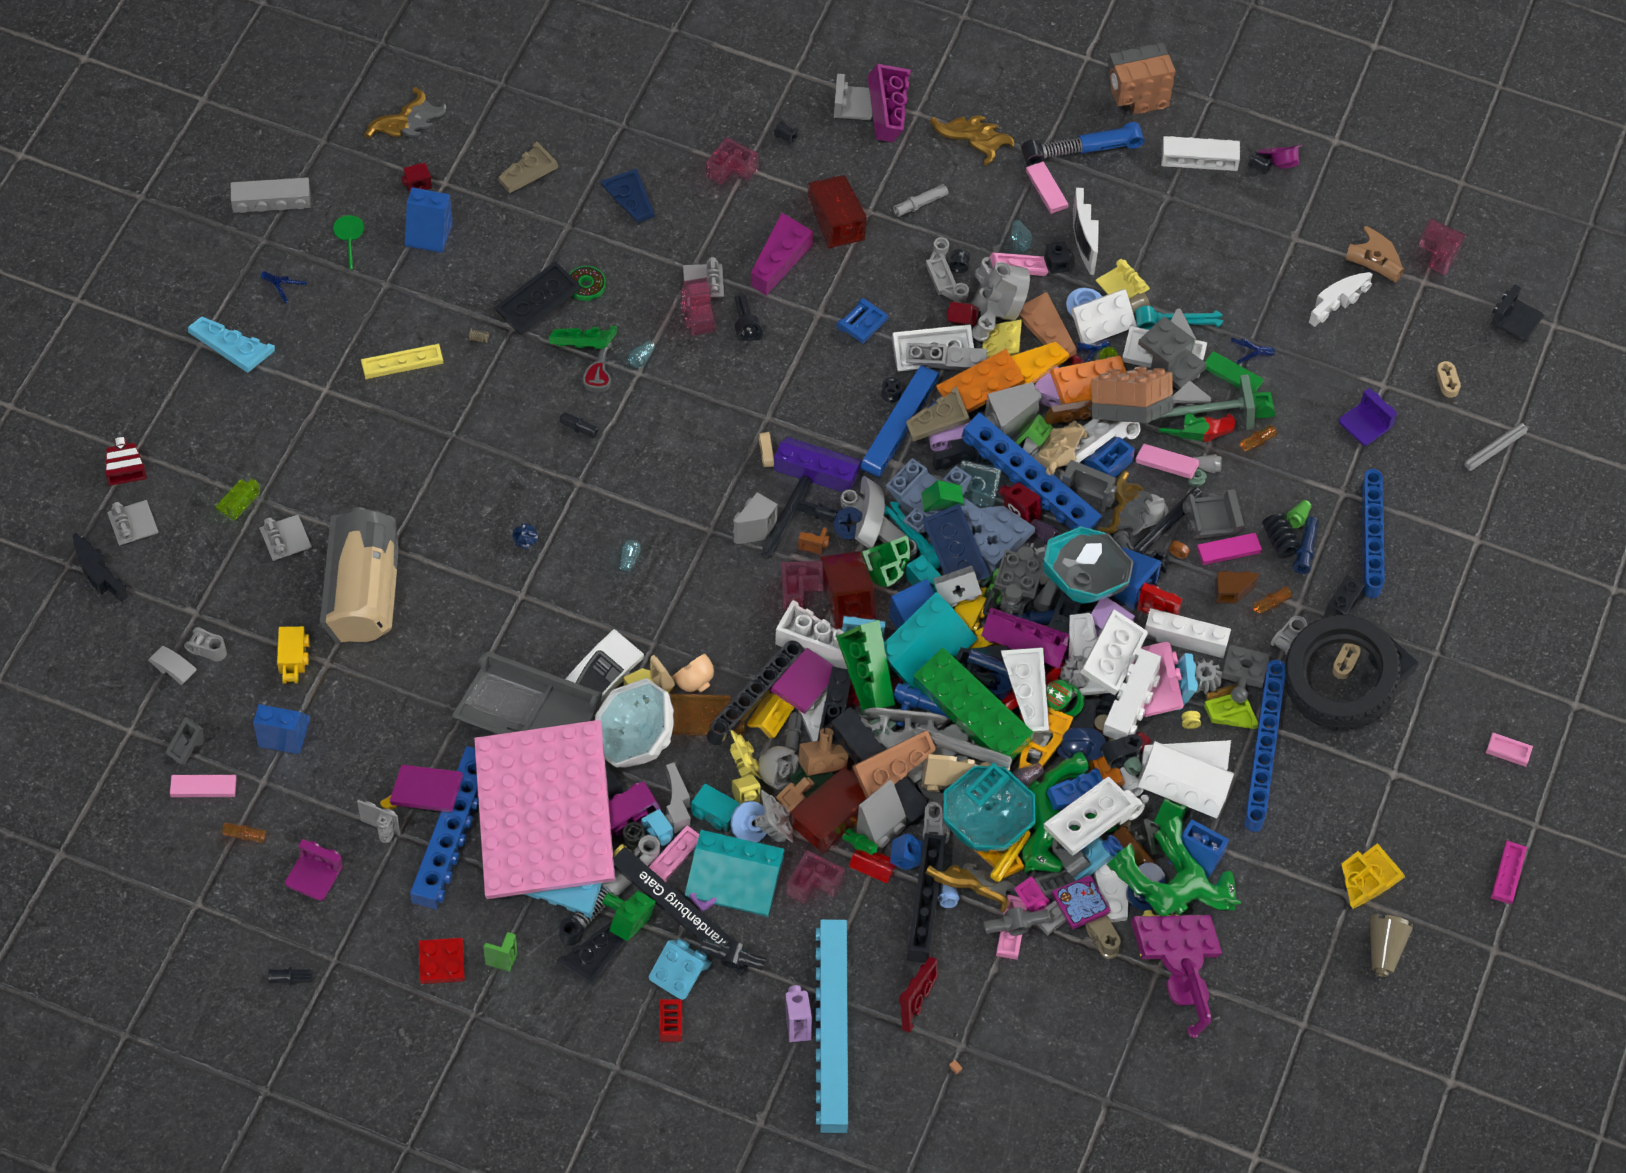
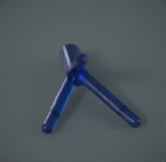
[261,271,307,303]
[1231,338,1275,364]
[1076,339,1110,363]

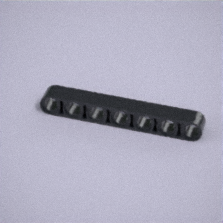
[706,640,803,745]

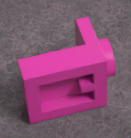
[1014,876,1050,912]

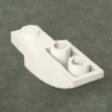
[1309,272,1373,327]

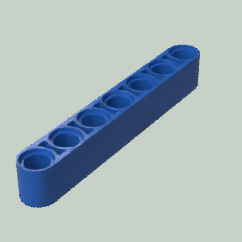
[860,365,940,477]
[1361,469,1385,598]

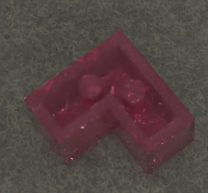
[706,137,759,185]
[1419,219,1466,275]
[680,277,715,335]
[781,561,823,610]
[786,850,845,905]

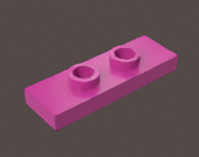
[1491,841,1527,905]

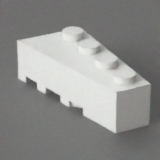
[775,600,847,669]
[1103,647,1161,740]
[1140,740,1231,773]

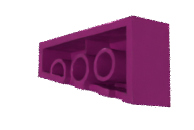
[867,64,911,142]
[751,213,813,296]
[981,608,1069,668]
[609,781,665,839]

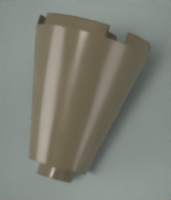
[1369,914,1413,977]

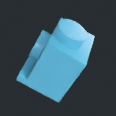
[641,809,673,846]

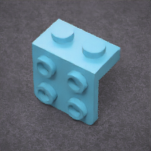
[649,939,712,1000]

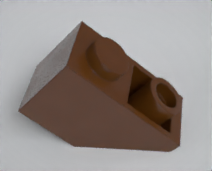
[1215,570,1259,604]

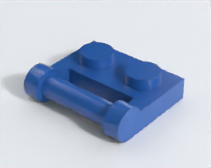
[836,298,888,344]

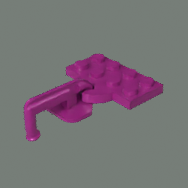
[1131,915,1222,1038]

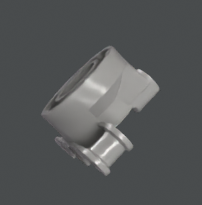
[972,257,1030,342]

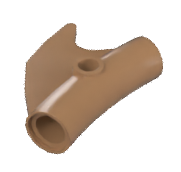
[1345,226,1405,283]

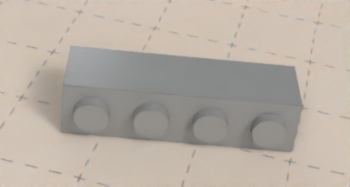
[231,178,311,213]

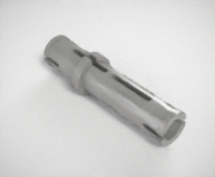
[893,184,948,217]

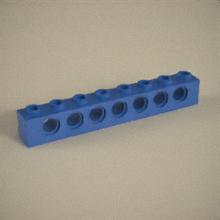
[961,412,1102,531]
[410,746,479,909]

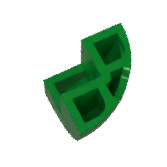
[855,535,910,587]

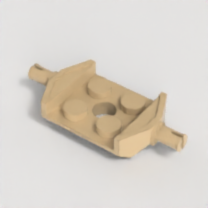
[1036,420,1088,475]

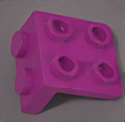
[285,839,343,901]

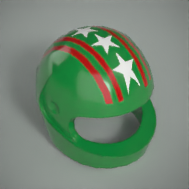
[1046,679,1084,717]

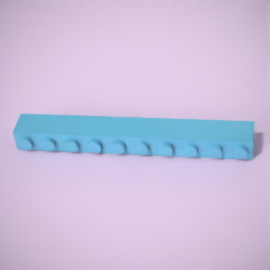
[816,920,848,1133]

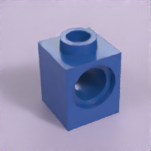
[890,834,923,870]

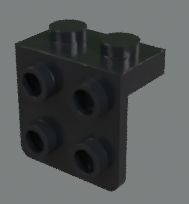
[1492,284,1544,341]

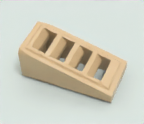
[650,655,675,691]

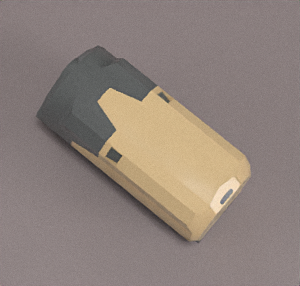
[320,507,399,643]

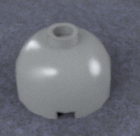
[758,746,799,790]

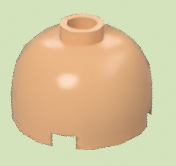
[672,654,714,693]

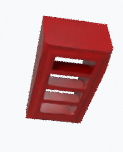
[660,999,682,1042]

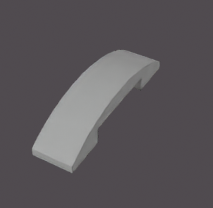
[855,476,885,549]

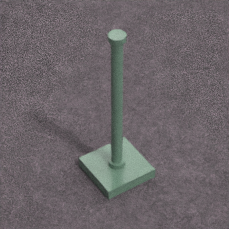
[1157,374,1255,430]

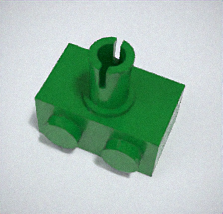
[602,891,656,942]

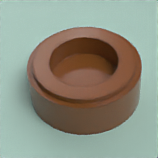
[1168,541,1190,559]

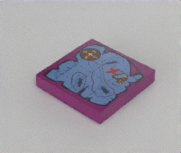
[1052,875,1111,930]

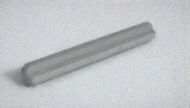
[1464,423,1528,471]

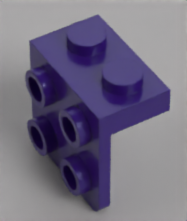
[1339,388,1397,446]

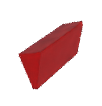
[849,850,897,883]

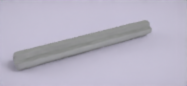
[913,727,1012,768]

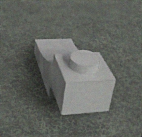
[664,762,690,833]

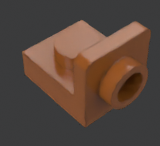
[798,527,830,555]

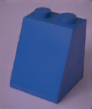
[405,188,453,253]
[1112,546,1162,610]
[889,579,935,629]
[253,704,310,754]

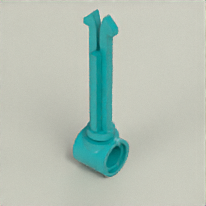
[1135,306,1223,330]
[884,502,941,570]

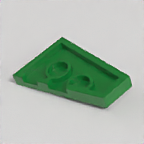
[549,326,617,349]

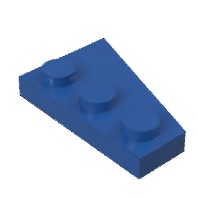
[1047,768,1103,810]

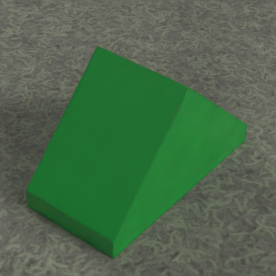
[921,480,964,512]

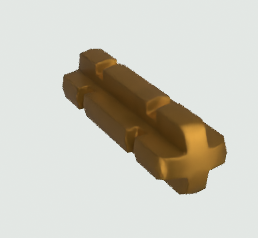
[1206,683,1246,701]

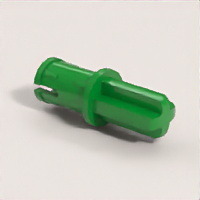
[843,829,878,855]

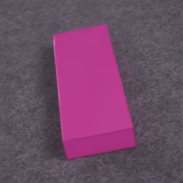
[1197,533,1262,565]

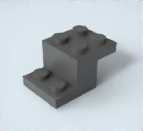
[1138,316,1207,390]

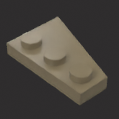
[499,142,558,193]
[906,386,970,441]

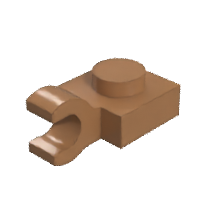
[776,777,815,813]

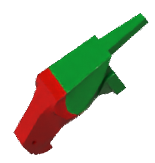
[1159,413,1235,442]

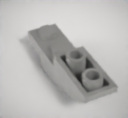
[906,342,987,371]

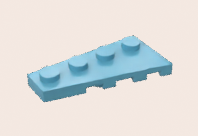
[188,317,275,373]
[524,883,602,918]

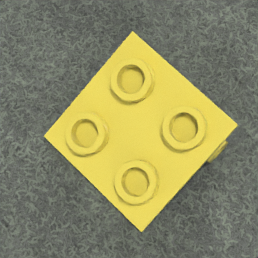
[1095,259,1150,299]
[982,320,1022,358]
[730,730,762,779]

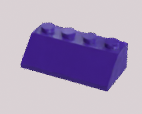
[774,437,863,492]

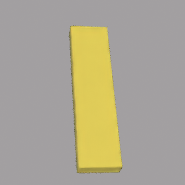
[361,344,443,379]

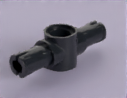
[699,938,766,971]

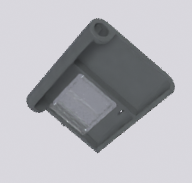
[451,651,602,735]

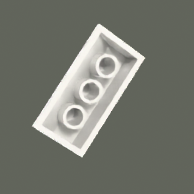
[1138,741,1234,818]

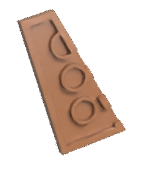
[1018,292,1077,358]
[852,730,936,799]

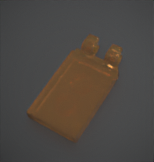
[669,694,746,736]

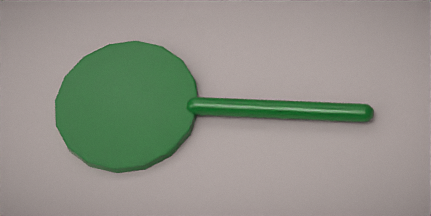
[333,215,364,270]

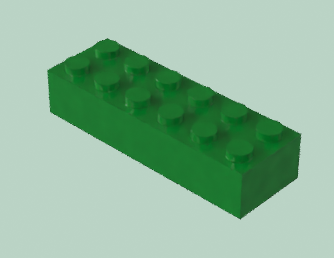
[913,647,1034,760]

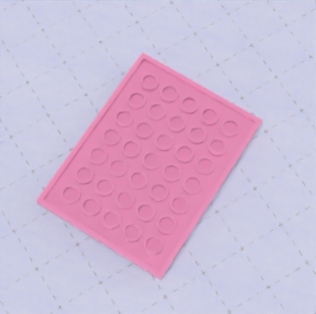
[475,720,615,899]

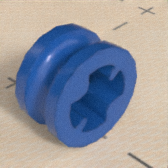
[1102,835,1123,857]

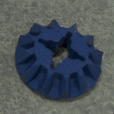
[834,507,863,540]

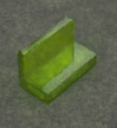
[216,478,260,521]

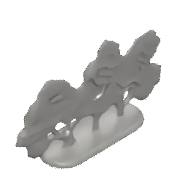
[861,708,968,783]

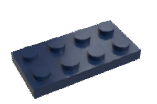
[922,503,991,591]

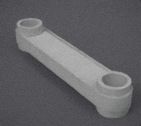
[840,490,917,561]

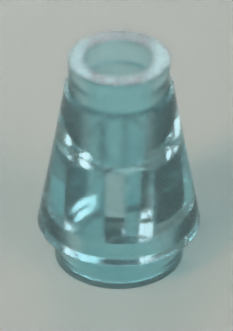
[628,341,655,368]
[619,540,641,572]

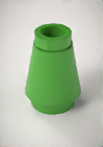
[1286,500,1311,528]

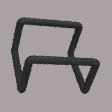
[983,587,1032,618]

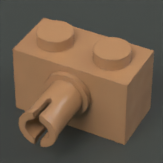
[798,728,848,776]

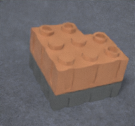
[1106,42,1176,114]
[1091,367,1173,423]

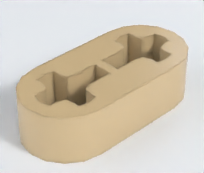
[1436,361,1461,398]
[759,432,774,468]
[1332,643,1360,679]

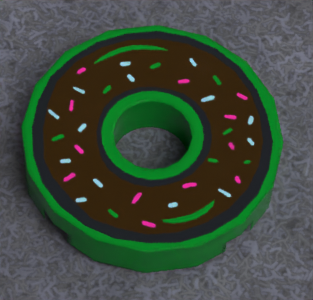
[569,266,606,301]

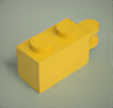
[954,587,987,633]
[277,626,310,684]

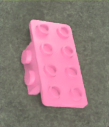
[1132,642,1184,717]

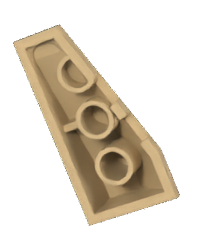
[921,754,1010,793]

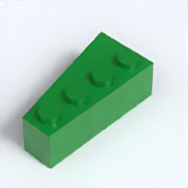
[836,620,895,715]

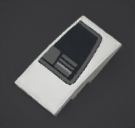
[1073,188,1099,275]
[566,629,644,705]

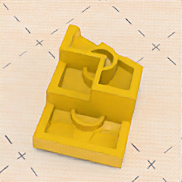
[1342,843,1405,909]

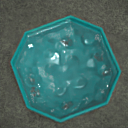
[943,766,1035,851]

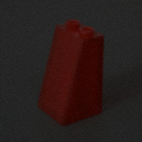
[808,175,867,249]
[820,551,876,629]
[791,767,866,855]

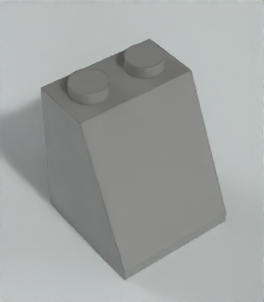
[985,382,1041,439]

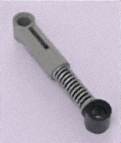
[559,835,660,946]

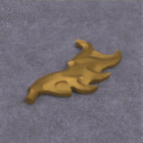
[929,115,1014,166]

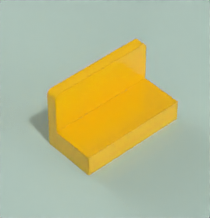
[747,693,794,738]

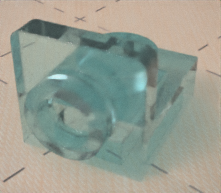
[1011,219,1032,254]

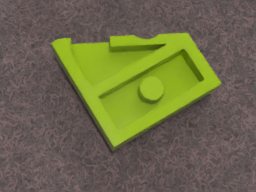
[1204,694,1259,729]

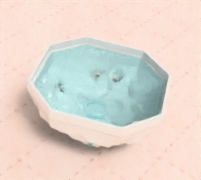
[595,678,674,768]

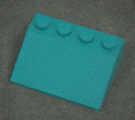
[884,592,978,689]
[685,830,784,917]

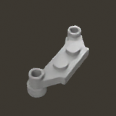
[926,237,969,303]

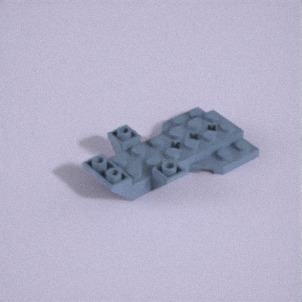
[886,458,1035,587]

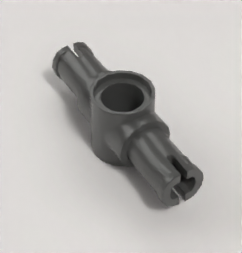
[983,907,1050,936]

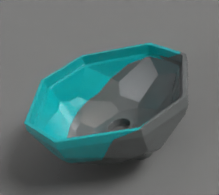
[1043,526,1133,603]

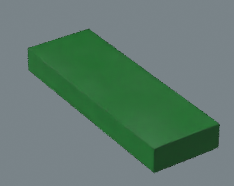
[1205,351,1264,393]

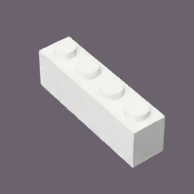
[1161,136,1240,171]
[1145,608,1231,658]

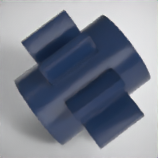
[512,523,538,549]

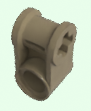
[1086,915,1121,959]

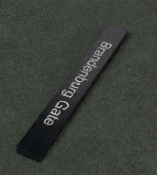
[613,846,749,976]

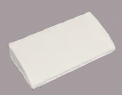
[891,325,974,372]

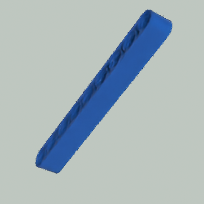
[1244,660,1285,832]

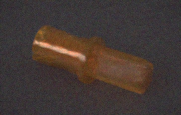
[1240,425,1277,451]
[1253,586,1292,614]
[222,823,266,843]

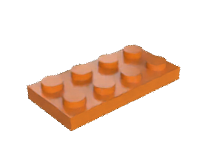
[936,349,1026,414]
[1050,356,1126,404]

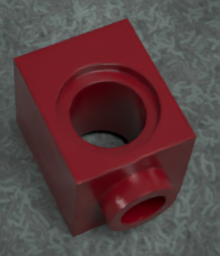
[401,162,432,193]
[946,302,979,327]

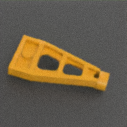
[1016,707,1073,787]

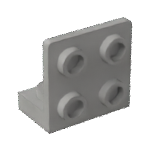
[834,74,872,120]

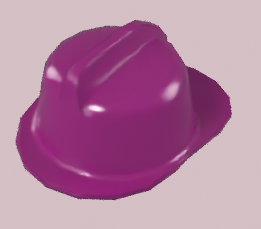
[1257,144,1303,169]

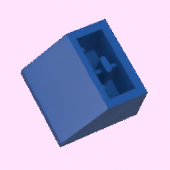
[1080,437,1135,477]
[1168,819,1229,880]

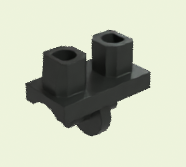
[1132,820,1165,859]

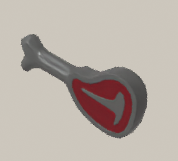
[582,342,612,392]

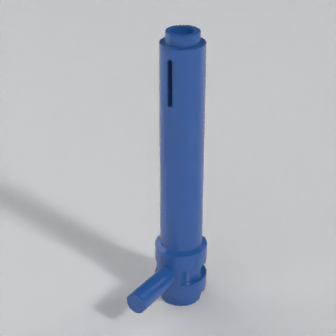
[893,683,950,727]

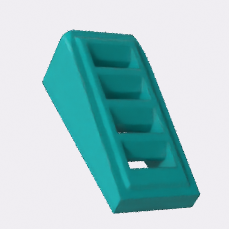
[964,762,1010,807]

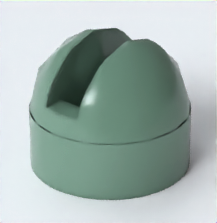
[1123,757,1142,775]

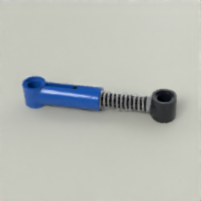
[1021,122,1145,166]

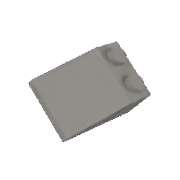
[857,780,906,849]

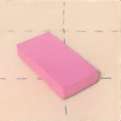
[1486,733,1533,767]

